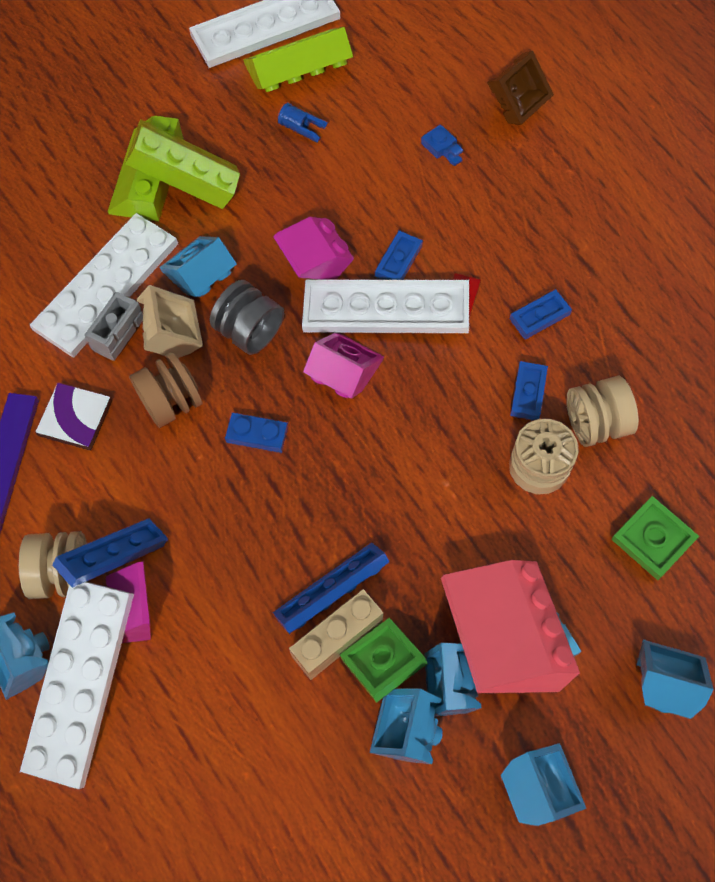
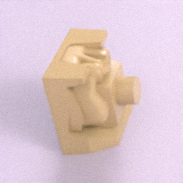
[137,285,203,358]

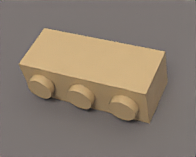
[289,589,383,680]

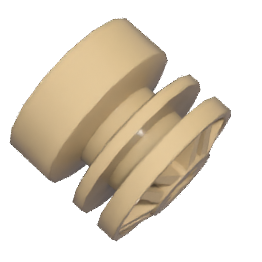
[567,376,639,447]
[509,419,579,494]
[19,531,88,599]

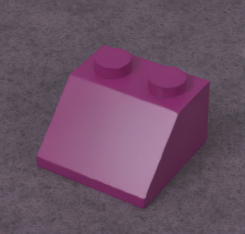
[274,217,354,280]
[303,333,384,398]
[105,562,151,643]

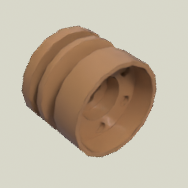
[129,352,202,429]

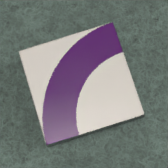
[36,383,112,451]

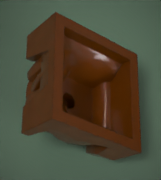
[487,50,554,125]

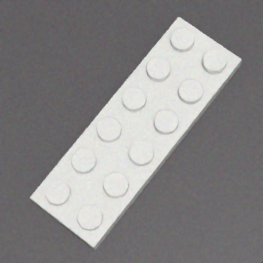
[189,0,340,68]
[30,213,178,358]
[302,280,469,333]
[20,582,134,789]

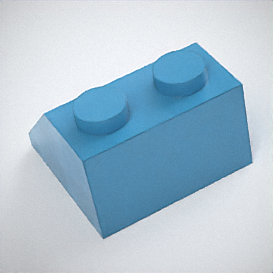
[159,236,237,297]

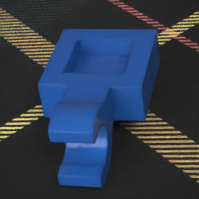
[421,124,463,166]

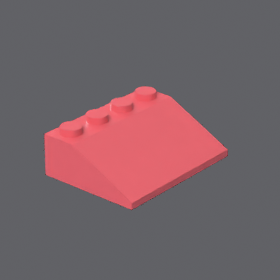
[441,560,580,693]

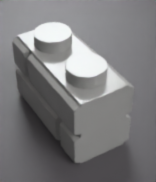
[84,292,143,361]

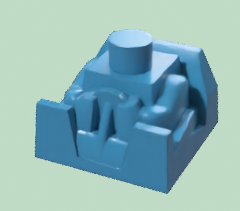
[0,612,49,700]
[637,640,714,719]
[424,643,481,717]
[370,689,443,764]
[501,743,587,826]

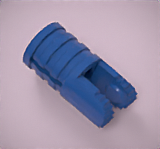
[278,103,328,143]

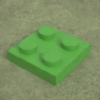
[611,496,699,580]
[339,618,428,703]

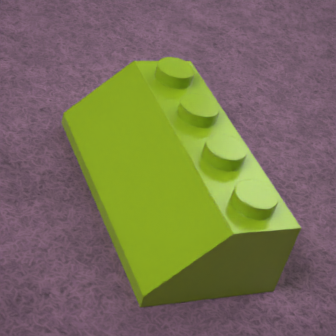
[243,27,353,92]
[108,116,183,221]
[125,119,240,209]

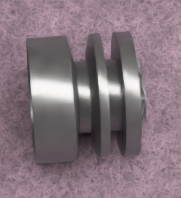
[209,280,284,355]

